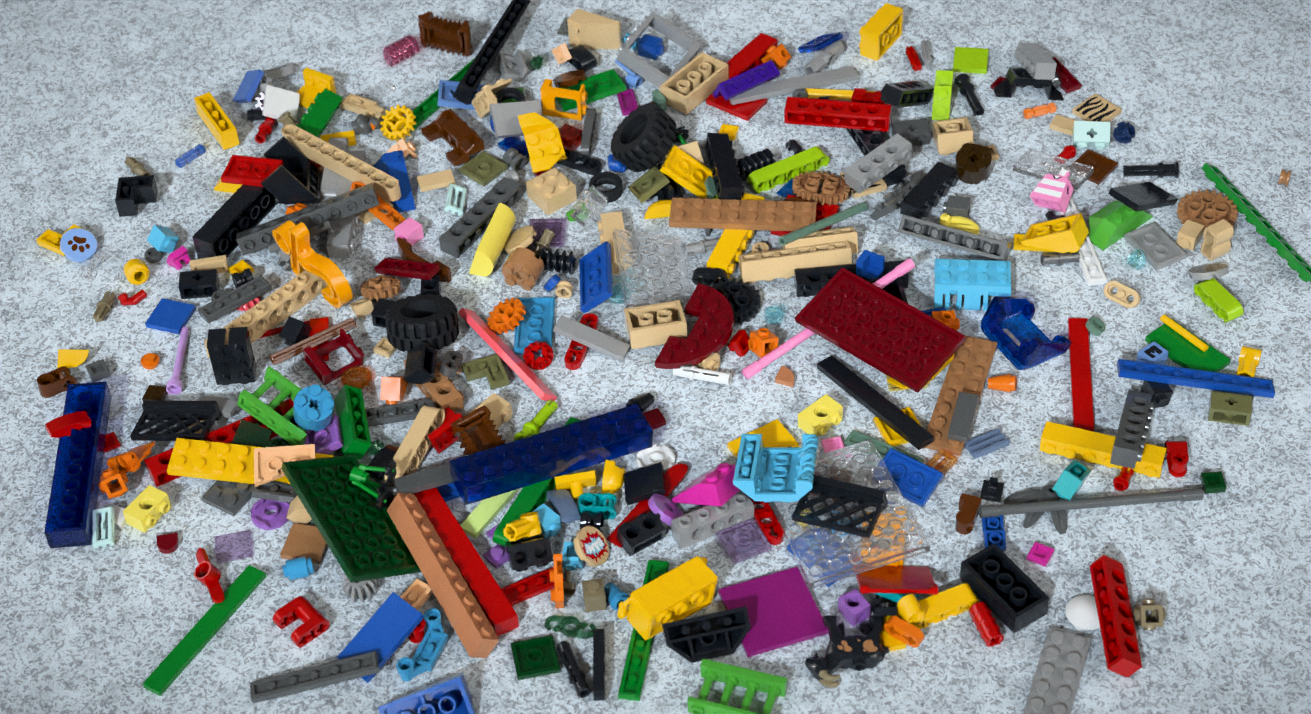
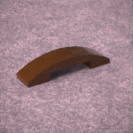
[396,237,452,282]

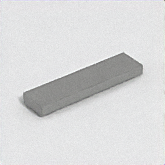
[553,315,630,362]

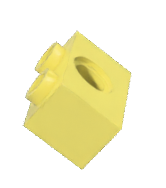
[798,394,843,436]
[123,485,171,533]

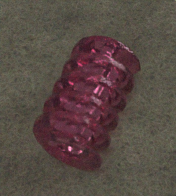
[383,35,420,67]

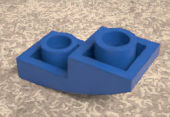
[981,515,1006,551]

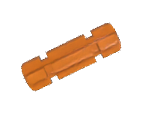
[1023,103,1056,119]

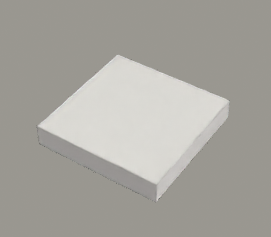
[262,85,300,121]

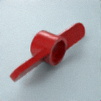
[194,548,225,603]

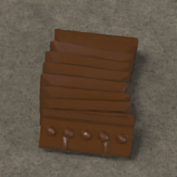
[418,11,472,56]
[451,405,512,480]

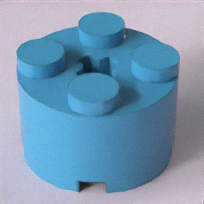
[293,384,334,431]

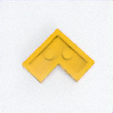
[36,224,86,257]

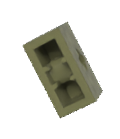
[1208,391,1252,426]

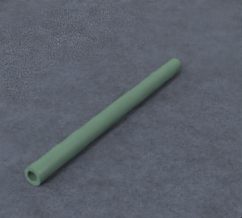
[779,202,868,246]

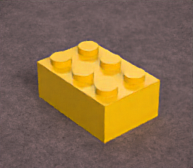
[859,3,903,61]

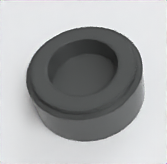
[144,247,163,263]

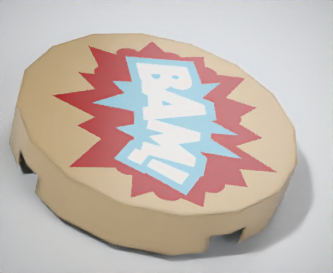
[573,526,609,567]

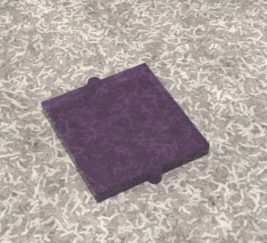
[214,530,254,564]

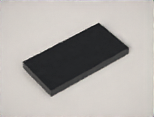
[1108,182,1178,211]

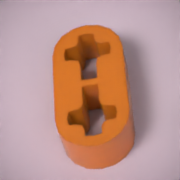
[884,616,925,648]

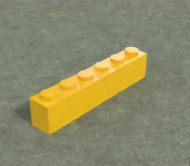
[707,193,765,278]
[1040,421,1167,478]

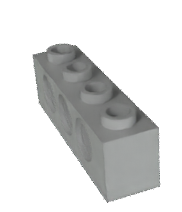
[843,133,913,194]
[671,492,754,549]

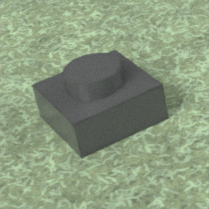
[85,359,111,382]

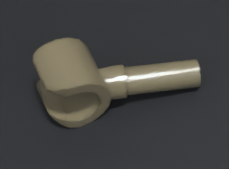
[563,570,576,595]

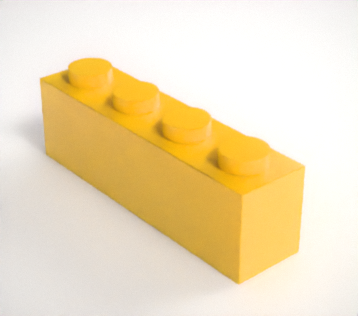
[194,92,240,150]

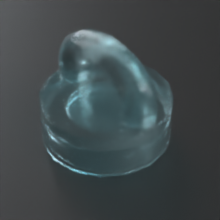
[1127,250,1146,270]
[765,306,783,325]

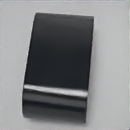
[568,44,597,72]

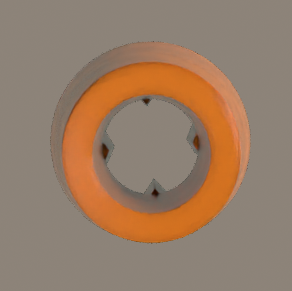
[988,374,1017,393]

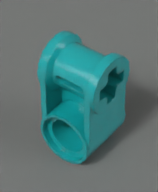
[578,493,617,519]

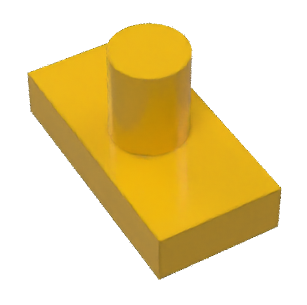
[555,471,596,501]

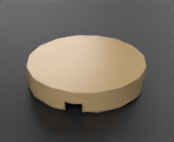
[504,225,537,254]

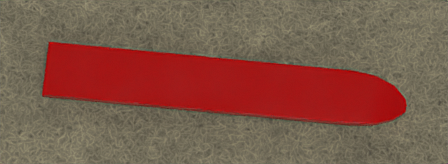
[606,464,688,548]

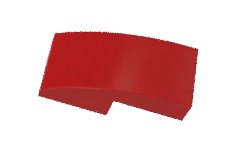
[45,411,91,438]

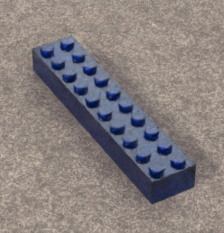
[44,381,112,548]
[450,404,653,505]

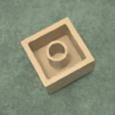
[932,117,974,155]
[526,167,577,215]

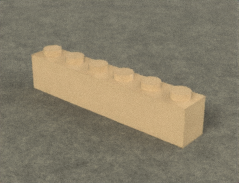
[738,241,852,284]

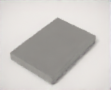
[489,100,543,138]
[1124,222,1188,271]

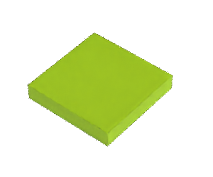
[953,47,988,74]

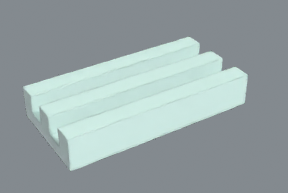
[444,183,467,216]
[92,506,115,548]

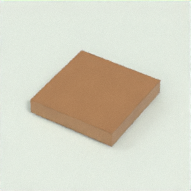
[280,523,328,564]

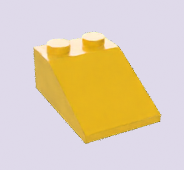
[1021,213,1089,253]

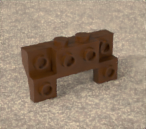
[421,109,485,167]

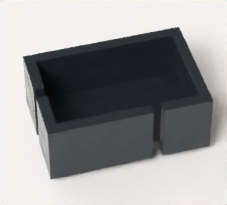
[207,327,257,385]

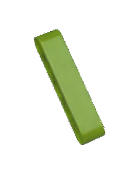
[747,146,830,194]

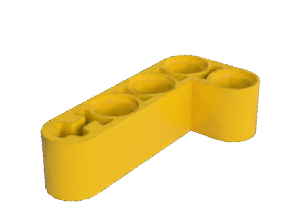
[895,583,979,629]

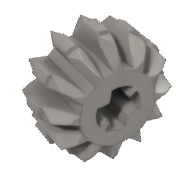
[342,575,378,603]

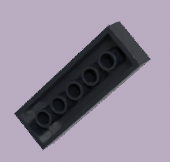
[192,185,278,259]

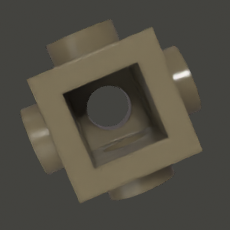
[1133,598,1166,630]

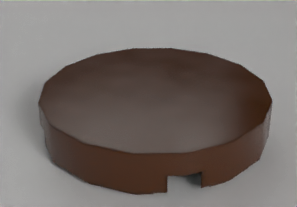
[553,70,587,88]

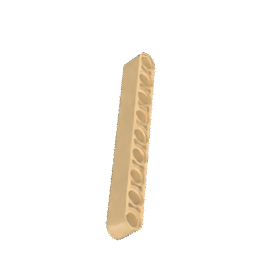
[281,124,401,202]

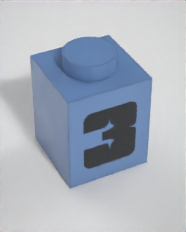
[1136,341,1168,365]

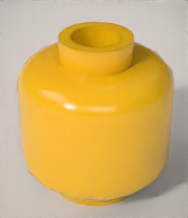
[123,258,150,285]

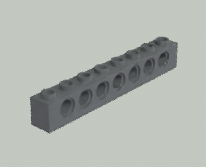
[236,183,379,256]

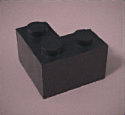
[115,175,158,217]

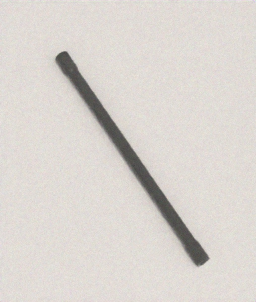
[979,488,1203,518]

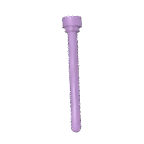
[166,326,189,394]

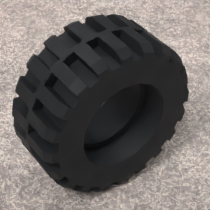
[610,104,677,172]
[385,294,459,352]

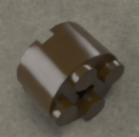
[955,143,992,184]

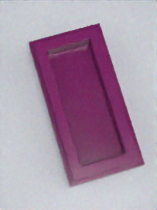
[617,89,638,116]

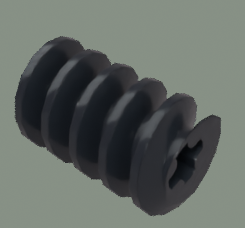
[737,149,776,181]
[537,247,576,275]

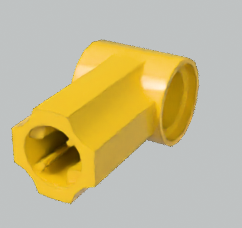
[1236,346,1262,377]
[503,512,542,541]

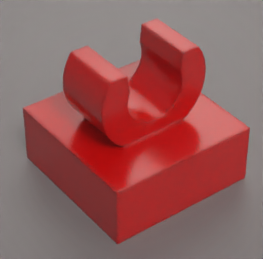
[727,330,750,357]

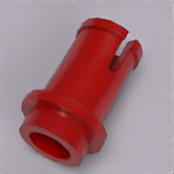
[1055,145,1076,166]
[1113,467,1134,491]

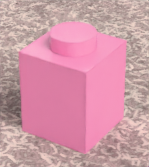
[394,217,424,245]

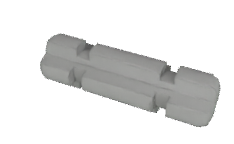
[921,40,932,66]

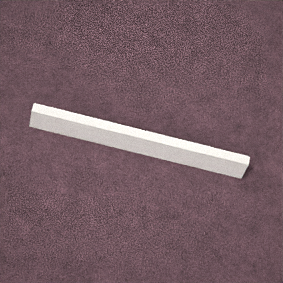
[1057,196,1107,286]

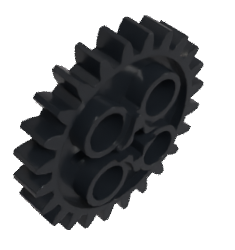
[709,278,760,326]

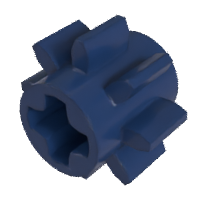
[1113,122,1135,144]

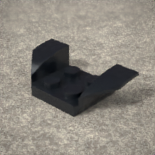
[993,68,1064,101]

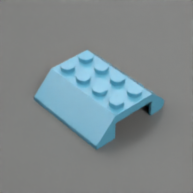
[934,259,1011,311]
[733,434,819,502]

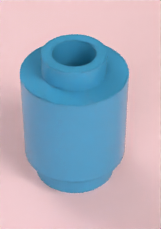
[282,556,314,581]

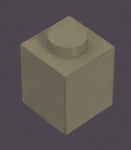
[582,578,606,612]

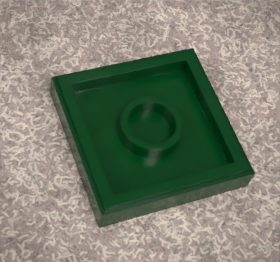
[510,635,560,680]

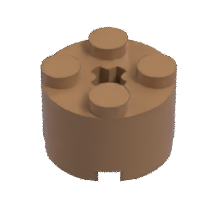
[502,247,544,291]

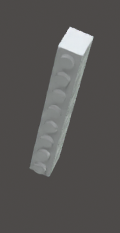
[326,150,370,258]

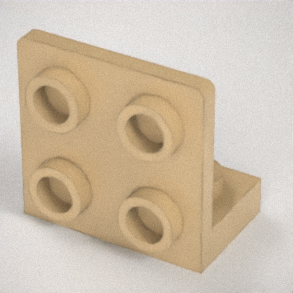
[471,78,512,119]

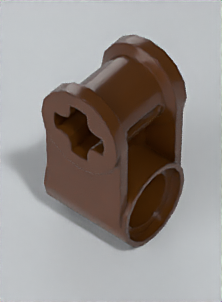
[37,366,77,398]

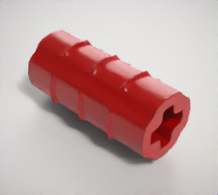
[969,602,1004,647]

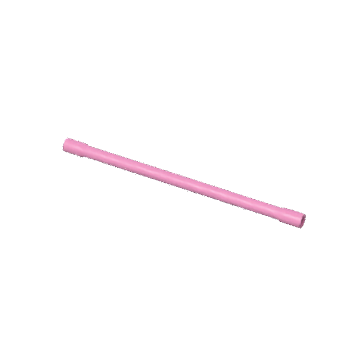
[741,258,915,379]

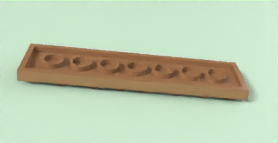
[669,198,817,231]
[924,335,998,456]

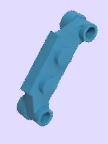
[396,608,449,681]

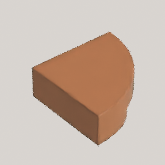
[775,366,794,388]

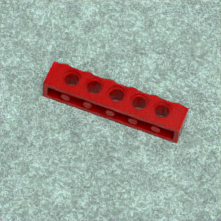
[784,97,891,132]
[1089,555,1142,677]

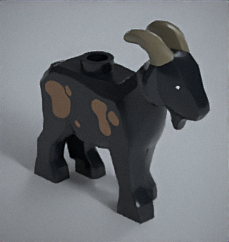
[805,615,890,688]

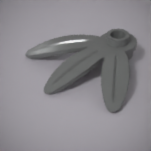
[1003,485,1067,535]

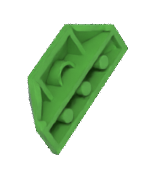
[1089,201,1153,250]

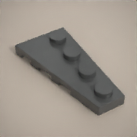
[870,171,923,221]
[268,220,341,255]

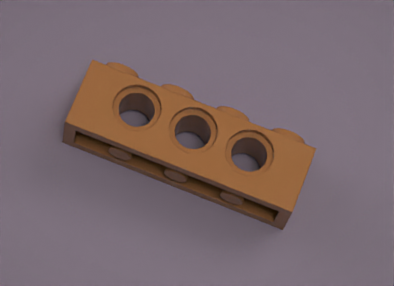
[404,360,465,413]

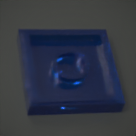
[798,32,843,53]

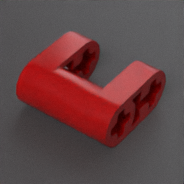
[272,596,330,648]

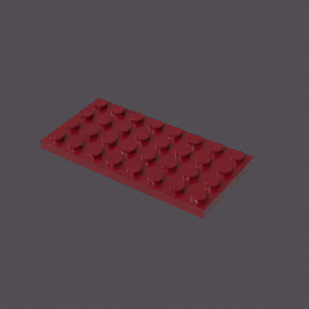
[795,267,966,393]

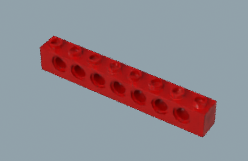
[144,399,299,487]

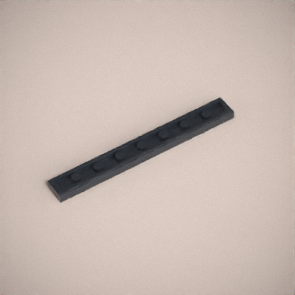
[817,356,934,450]

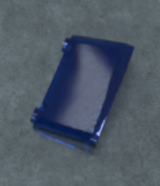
[981,296,1071,370]

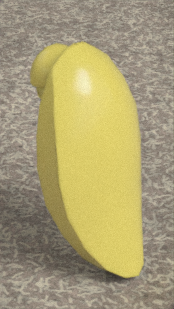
[939,213,979,234]

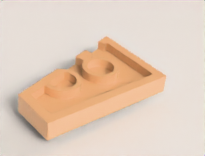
[254,444,316,487]

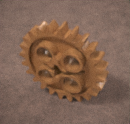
[792,171,850,205]
[1177,189,1238,230]

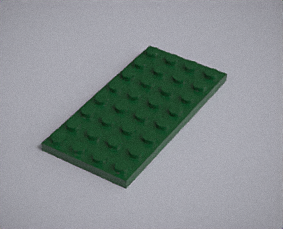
[281,455,421,583]

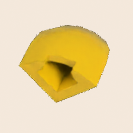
[644,200,672,219]
[57,349,89,368]
[602,460,626,494]

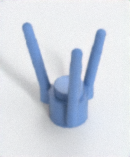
[615,60,643,89]

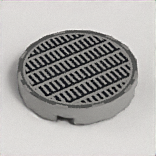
[1189,264,1228,280]

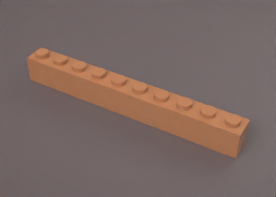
[387,493,499,658]

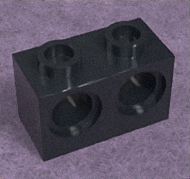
[616,511,666,556]
[505,533,553,572]

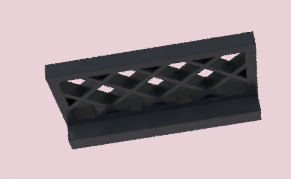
[130,401,222,441]
[791,475,888,538]

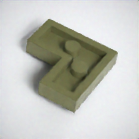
[461,354,509,390]

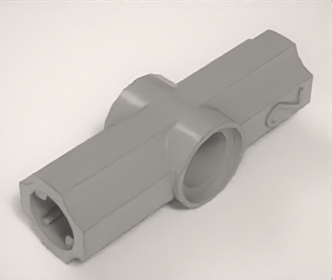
[804,40,845,75]

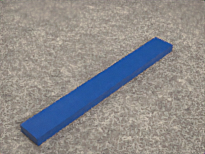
[1117,359,1275,398]

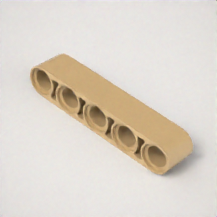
[384,405,445,485]

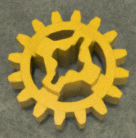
[380,105,417,142]

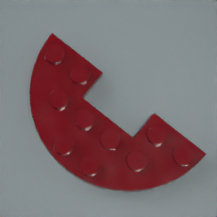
[655,283,734,369]

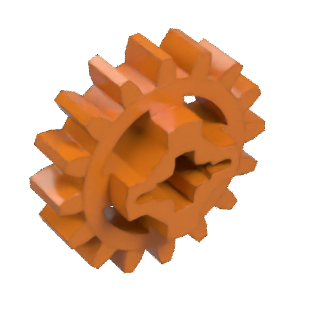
[487,297,526,335]

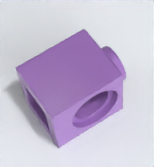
[838,589,871,627]

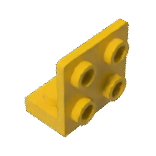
[296,67,336,108]

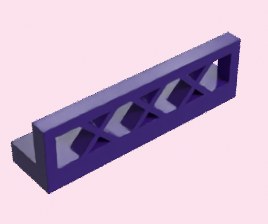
[713,60,781,101]

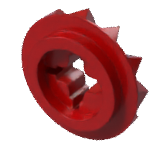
[523,340,554,370]

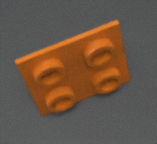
[107,442,155,473]

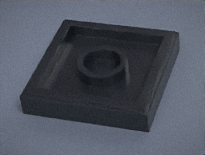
[624,462,666,505]

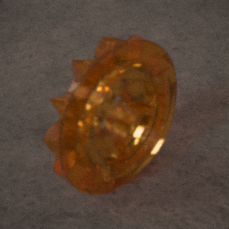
[341,366,372,390]

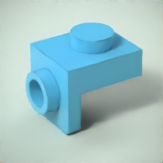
[562,542,584,571]

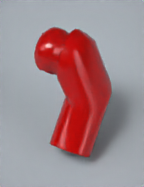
[118,290,147,306]

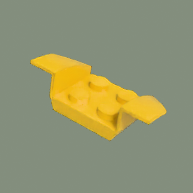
[518,112,567,173]

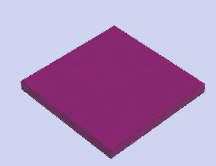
[718,567,828,658]

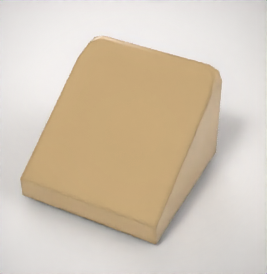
[349,298,374,319]

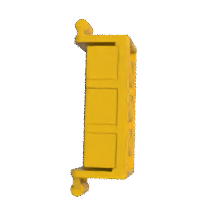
[617,556,718,641]

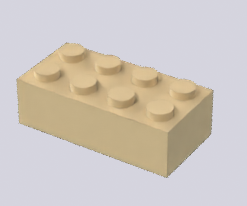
[660,52,729,115]

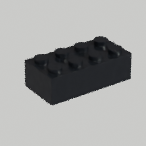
[960,543,1049,633]

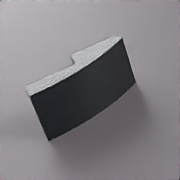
[367,444,399,478]
[871,594,897,616]

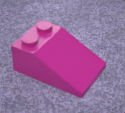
[672,463,740,506]

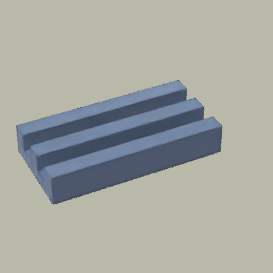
[964,428,1010,459]

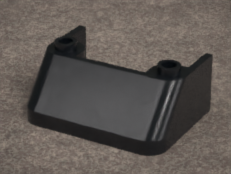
[261,136,321,205]

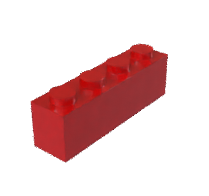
[727,33,778,79]

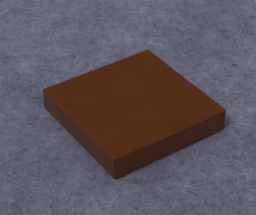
[1068,149,1118,185]

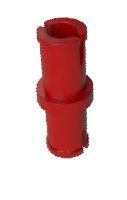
[255,117,277,144]

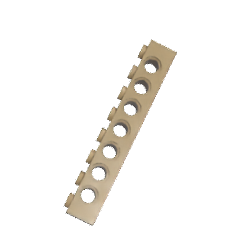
[204,270,328,358]

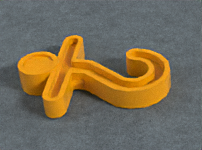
[272,220,353,308]

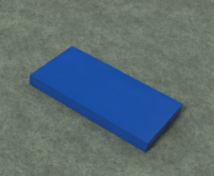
[579,241,613,313]
[337,592,424,683]

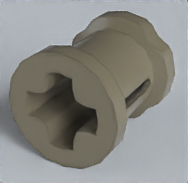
[277,111,300,126]

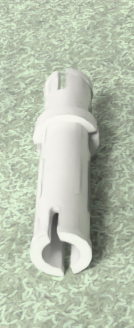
[673,365,732,385]

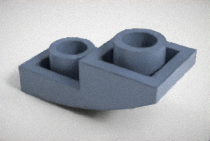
[547,489,580,523]

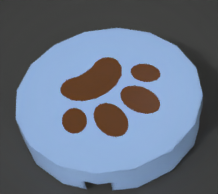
[60,228,97,262]

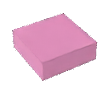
[821,436,846,458]

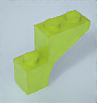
[931,70,953,121]

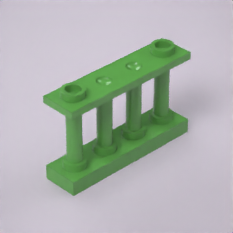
[237,366,307,446]
[687,659,787,714]

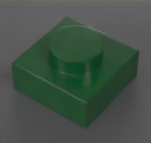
[1200,471,1226,494]

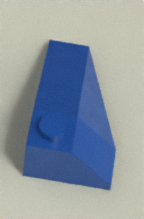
[373,150,416,213]
[378,672,475,714]

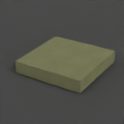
[459,151,508,186]
[627,166,670,203]

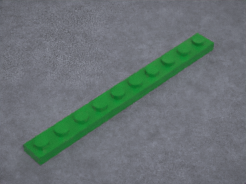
[1201,163,1311,282]

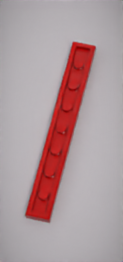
[1068,318,1094,432]

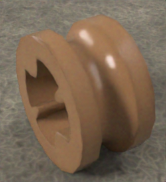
[1278,169,1291,186]

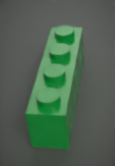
[296,88,343,138]
[334,384,371,460]

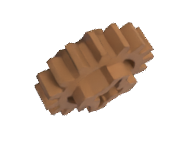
[360,275,401,301]

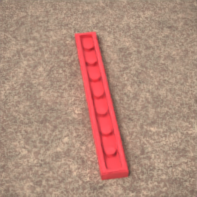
[459,308,557,401]

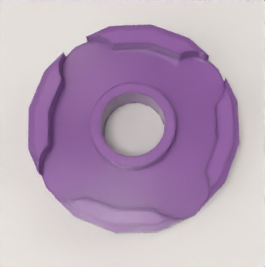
[648,493,684,526]
[251,499,290,530]

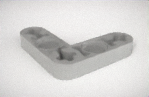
[257,62,296,92]

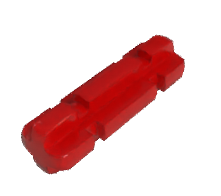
[905,46,922,71]

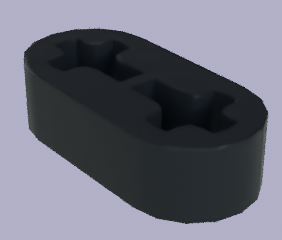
[692,268,728,286]

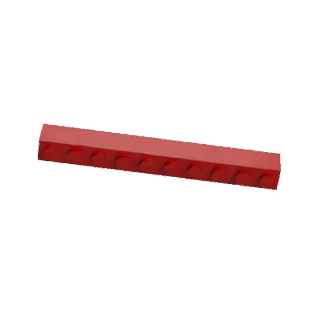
[414,487,519,637]

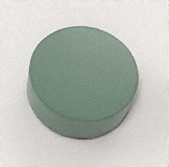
[1086,317,1105,336]

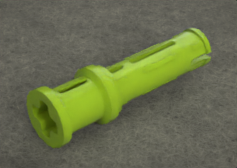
[514,400,558,444]

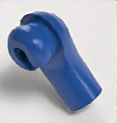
[608,154,627,173]

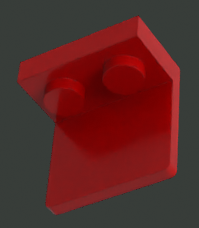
[427,407,463,454]

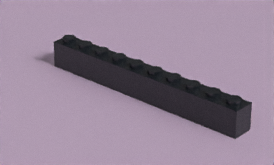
[452,0,531,105]

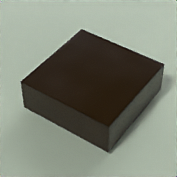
[142,385,168,402]

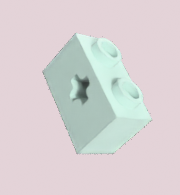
[1072,121,1110,150]

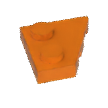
[549,554,564,609]

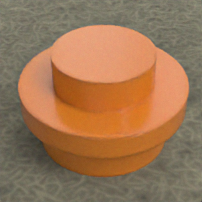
[140,353,160,369]

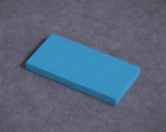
[514,297,555,354]

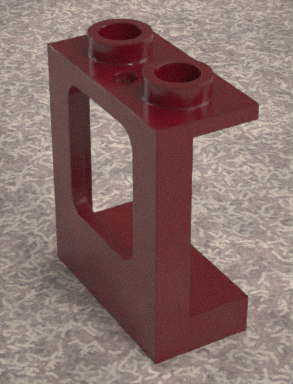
[303,329,364,386]

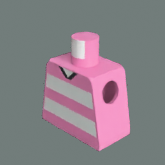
[1030,169,1073,213]

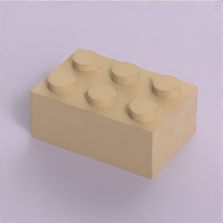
[624,300,688,349]

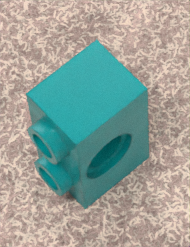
[1052,459,1092,501]

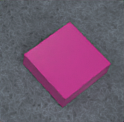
[1027,542,1055,567]

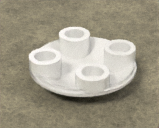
[1065,595,1100,631]

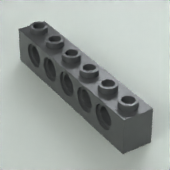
[439,177,523,258]
[898,215,1012,261]
[1110,390,1155,469]

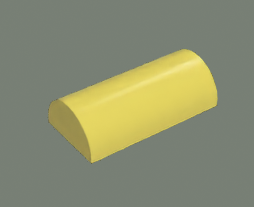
[469,203,516,277]

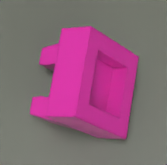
[166,246,191,270]

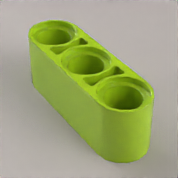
[1194,278,1244,323]

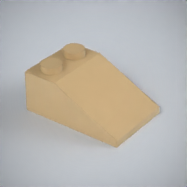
[567,8,622,49]

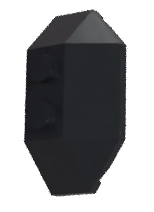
[662,606,751,663]

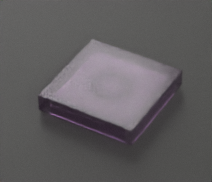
[529,218,566,248]
[716,518,772,564]

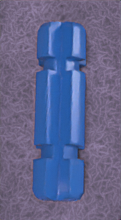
[175,144,206,168]

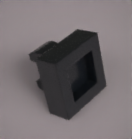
[654,183,674,201]
[980,477,1004,502]

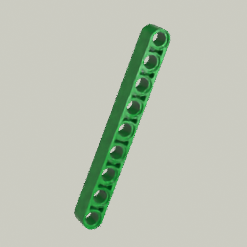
[493,417,591,547]

